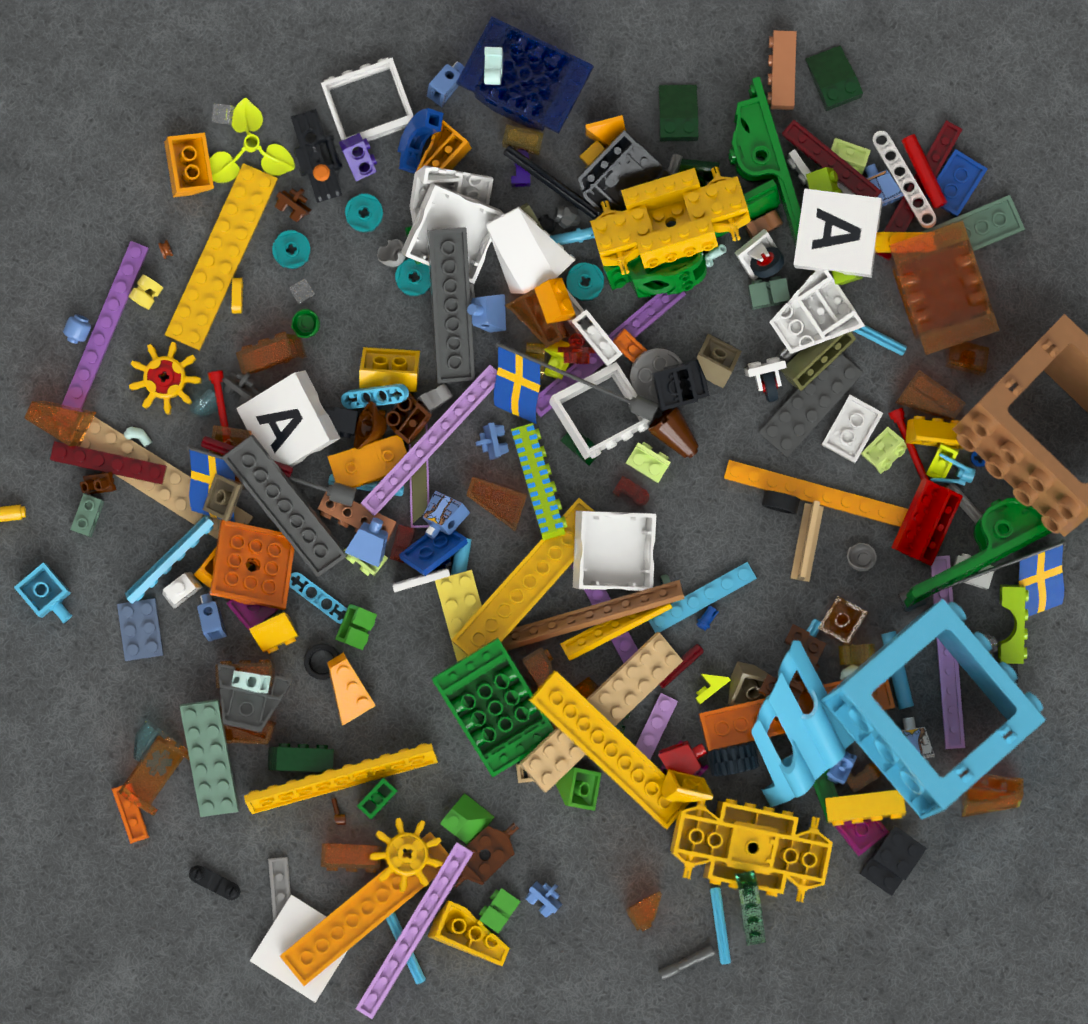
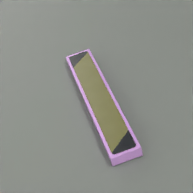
[409,424,430,528]

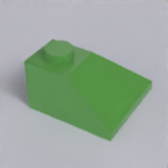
[555,767,602,811]
[440,793,495,845]

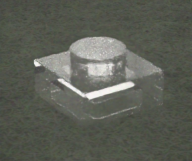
[211,103,234,125]
[289,278,315,305]

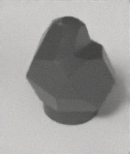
[553,205,581,228]

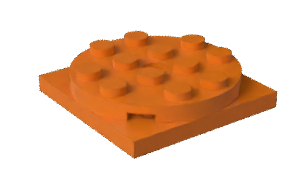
[209,520,294,610]

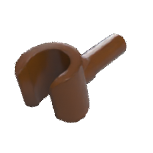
[332,798,346,825]

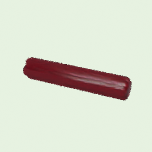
[659,644,704,688]

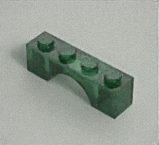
[735,871,766,946]

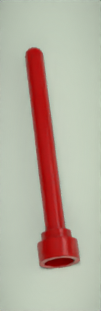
[208,370,232,445]
[888,408,929,480]

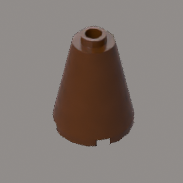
[648,407,699,458]

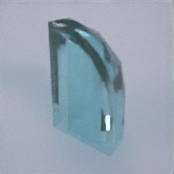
[190,388,218,417]

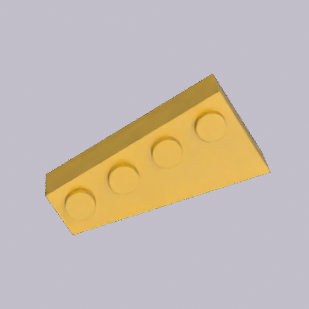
[825,790,906,826]

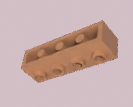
[767,30,797,110]
[318,491,397,544]

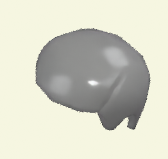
[377,239,406,267]
[847,542,877,572]

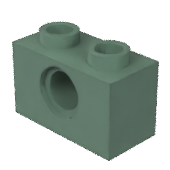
[70,494,104,538]

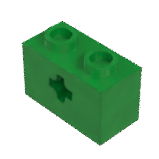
[357,778,398,819]

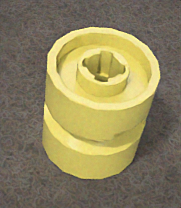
[128,274,163,310]

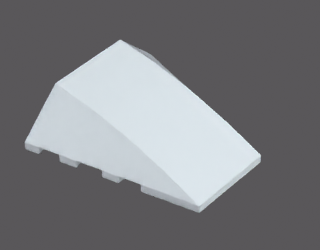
[410,165,493,223]
[486,207,576,294]
[770,271,865,354]

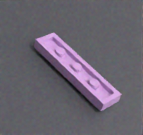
[636,693,678,760]

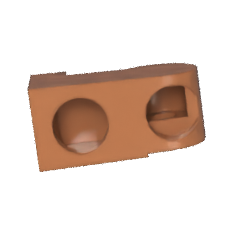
[745,210,783,239]

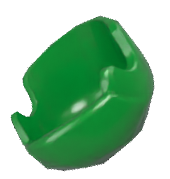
[291,309,320,338]

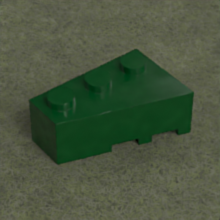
[268,743,334,772]

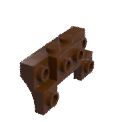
[759,624,827,701]

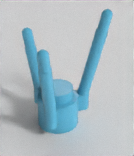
[931,453,976,486]

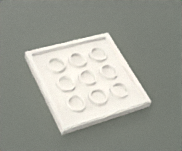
[250,895,347,1002]

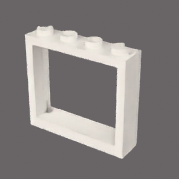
[321,58,413,142]
[549,362,651,459]

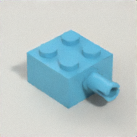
[14,562,72,623]

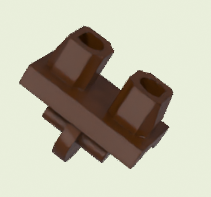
[275,188,312,222]
[80,471,117,495]

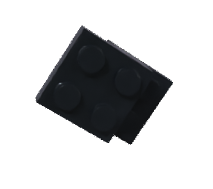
[652,359,710,411]
[860,826,927,896]

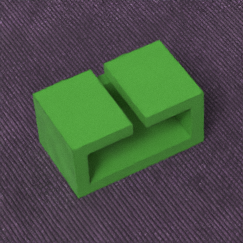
[335,604,377,650]
[479,888,521,933]

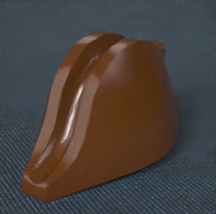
[354,401,387,449]

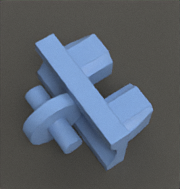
[475,423,509,460]
[826,750,858,785]
[526,881,562,917]

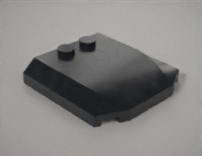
[577,129,672,214]

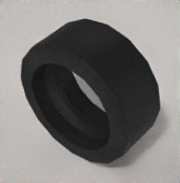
[762,490,800,514]
[304,643,339,680]

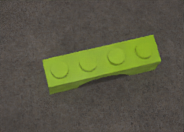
[998,585,1029,664]

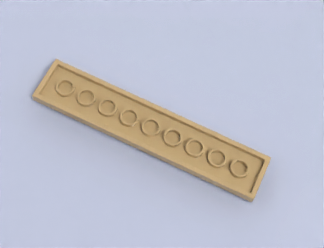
[73,415,254,540]
[519,632,683,793]

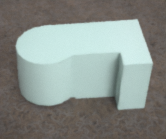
[484,47,503,85]
[231,670,271,693]

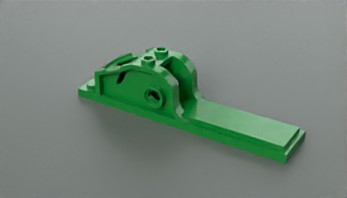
[728,77,801,247]
[603,179,780,298]
[904,498,1052,608]

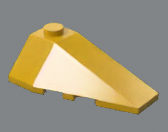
[428,900,510,966]

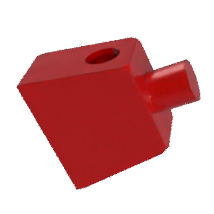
[658,741,707,775]

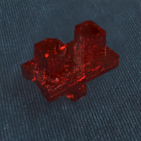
[558,333,595,364]

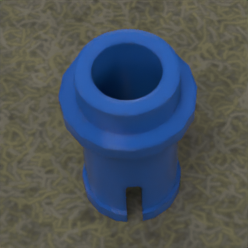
[696,605,719,631]

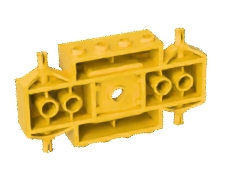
[590,167,751,275]
[670,799,833,902]

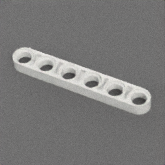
[873,131,936,229]

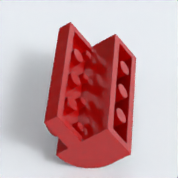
[891,478,963,566]

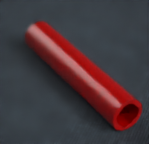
[901,134,948,209]

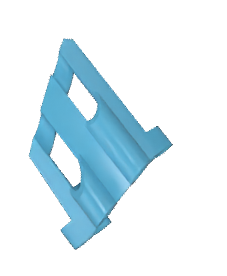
[751,640,855,807]

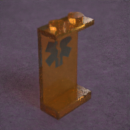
[118,735,190,816]

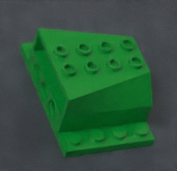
[431,637,555,778]

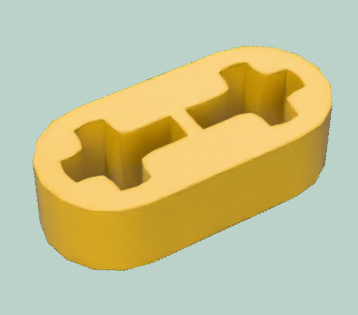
[232,278,243,314]

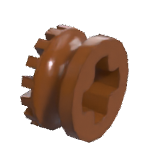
[158,240,173,259]

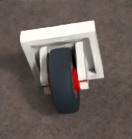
[734,229,784,281]
[744,357,787,402]

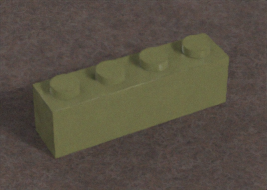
[780,332,856,391]

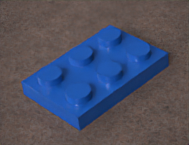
[925,149,987,217]
[399,530,468,576]

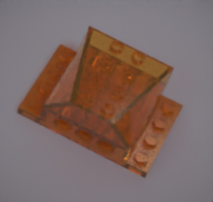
[889,221,1000,355]

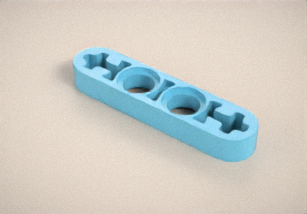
[341,384,409,409]
[289,572,347,624]

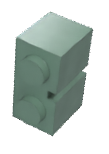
[748,276,790,310]

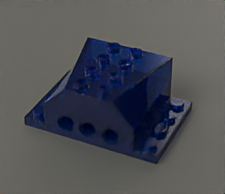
[456,16,594,134]

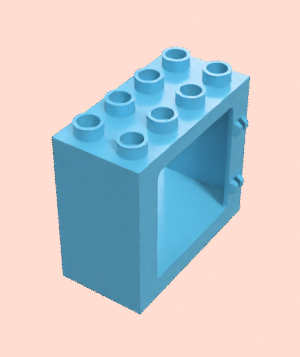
[821,599,1046,819]

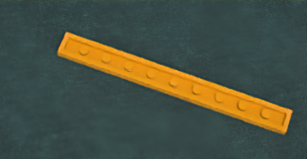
[724,460,908,527]

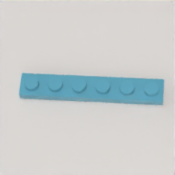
[125,515,214,604]
[648,562,757,633]

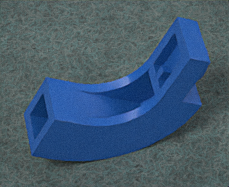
[397,108,444,174]

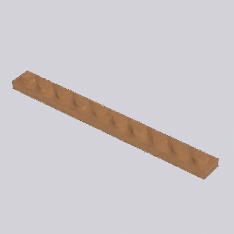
[502,580,685,651]

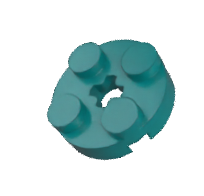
[345,193,383,232]
[272,230,311,269]
[395,258,431,296]
[566,262,604,301]

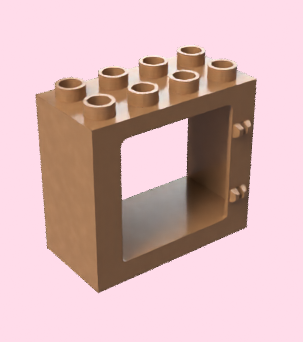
[952,314,1088,537]

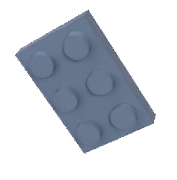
[117,598,164,661]

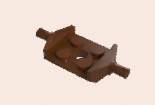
[454,822,519,888]

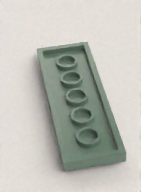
[910,195,1025,275]
[180,699,239,817]

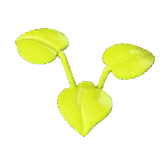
[210,98,295,183]

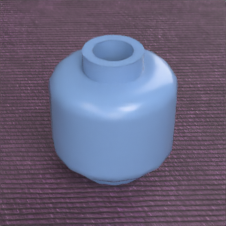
[63,314,91,344]

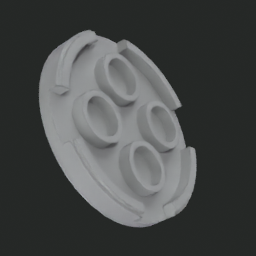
[629,348,683,403]

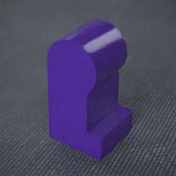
[511,149,531,187]

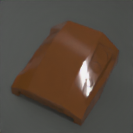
[384,392,433,444]

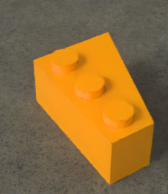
[416,120,472,171]
[327,652,376,726]

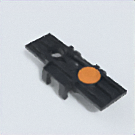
[291,109,343,203]

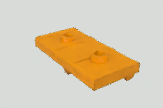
[327,434,407,488]

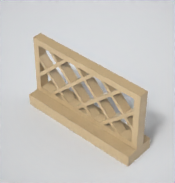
[790,501,824,582]

